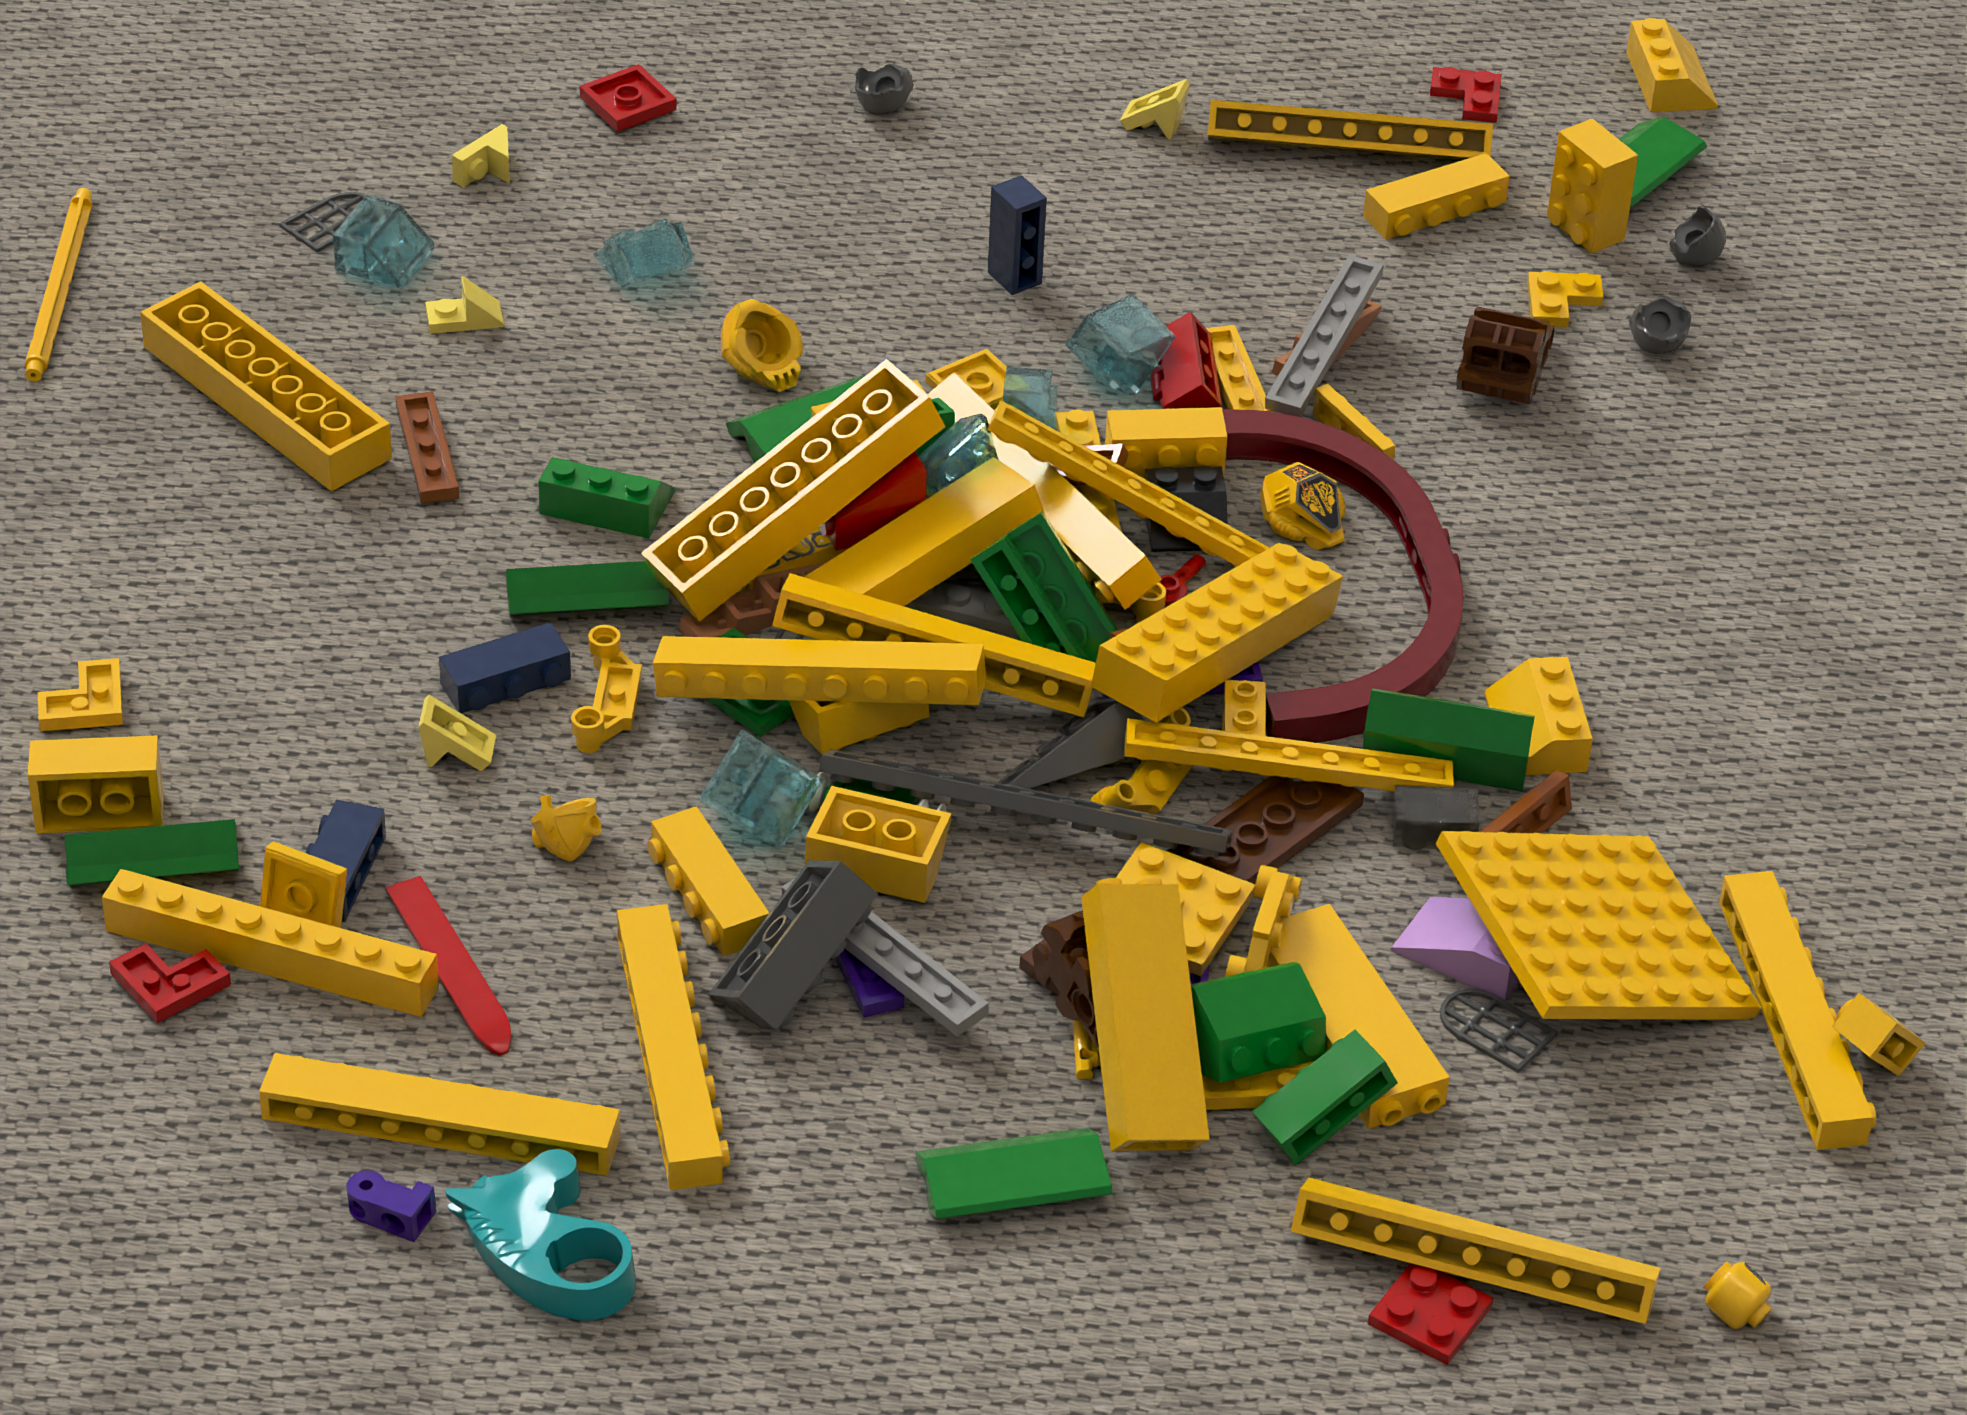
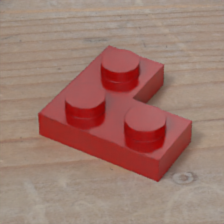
[1430,67,1502,123]
[109,943,231,1023]

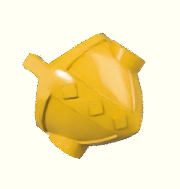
[531,795,601,862]

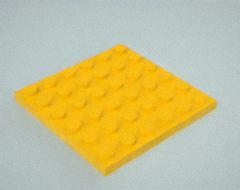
[1436,831,1762,1020]

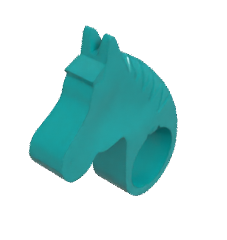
[445,1149,636,1321]

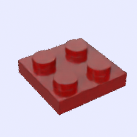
[579,64,677,132]
[1368,1263,1494,1365]

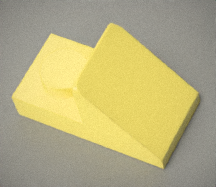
[1120,79,1190,140]
[452,124,510,187]
[425,276,504,334]
[418,695,496,771]

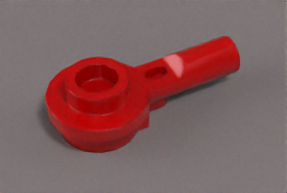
[1159,554,1206,608]

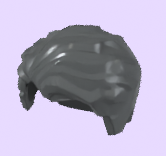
[855,64,914,115]
[1669,206,1726,266]
[1629,296,1691,354]

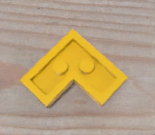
[1527,271,1603,327]
[38,658,123,732]

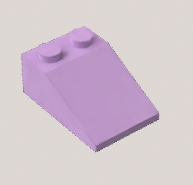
[1391,897,1519,1001]

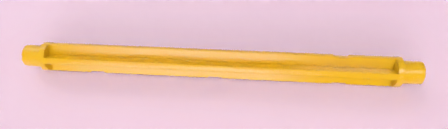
[25,188,93,382]

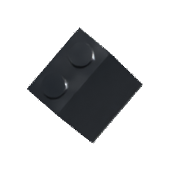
[1144,466,1228,552]

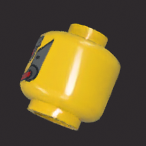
[1703,1261,1773,1329]

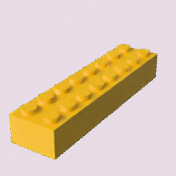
[140,281,392,492]
[641,359,945,622]
[1091,543,1343,722]

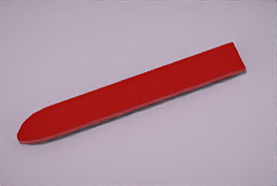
[385,876,511,1055]

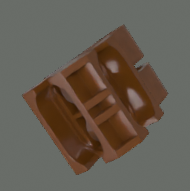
[1457,306,1555,404]
[1032,910,1099,1050]

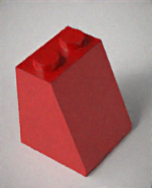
[819,451,927,551]

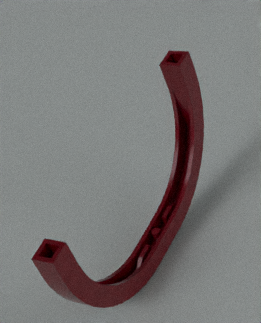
[1222,409,1464,743]

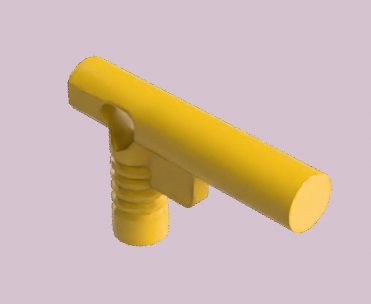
[1073,1020,1101,1079]

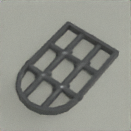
[279,192,378,252]
[1440,989,1558,1073]

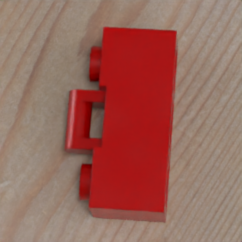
[1150,311,1222,409]

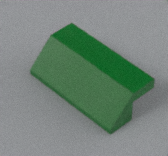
[1619,117,1707,208]
[726,375,866,463]
[970,511,1118,663]
[505,561,669,616]
[1363,688,1535,791]
[64,819,239,885]
[915,1128,1113,1219]

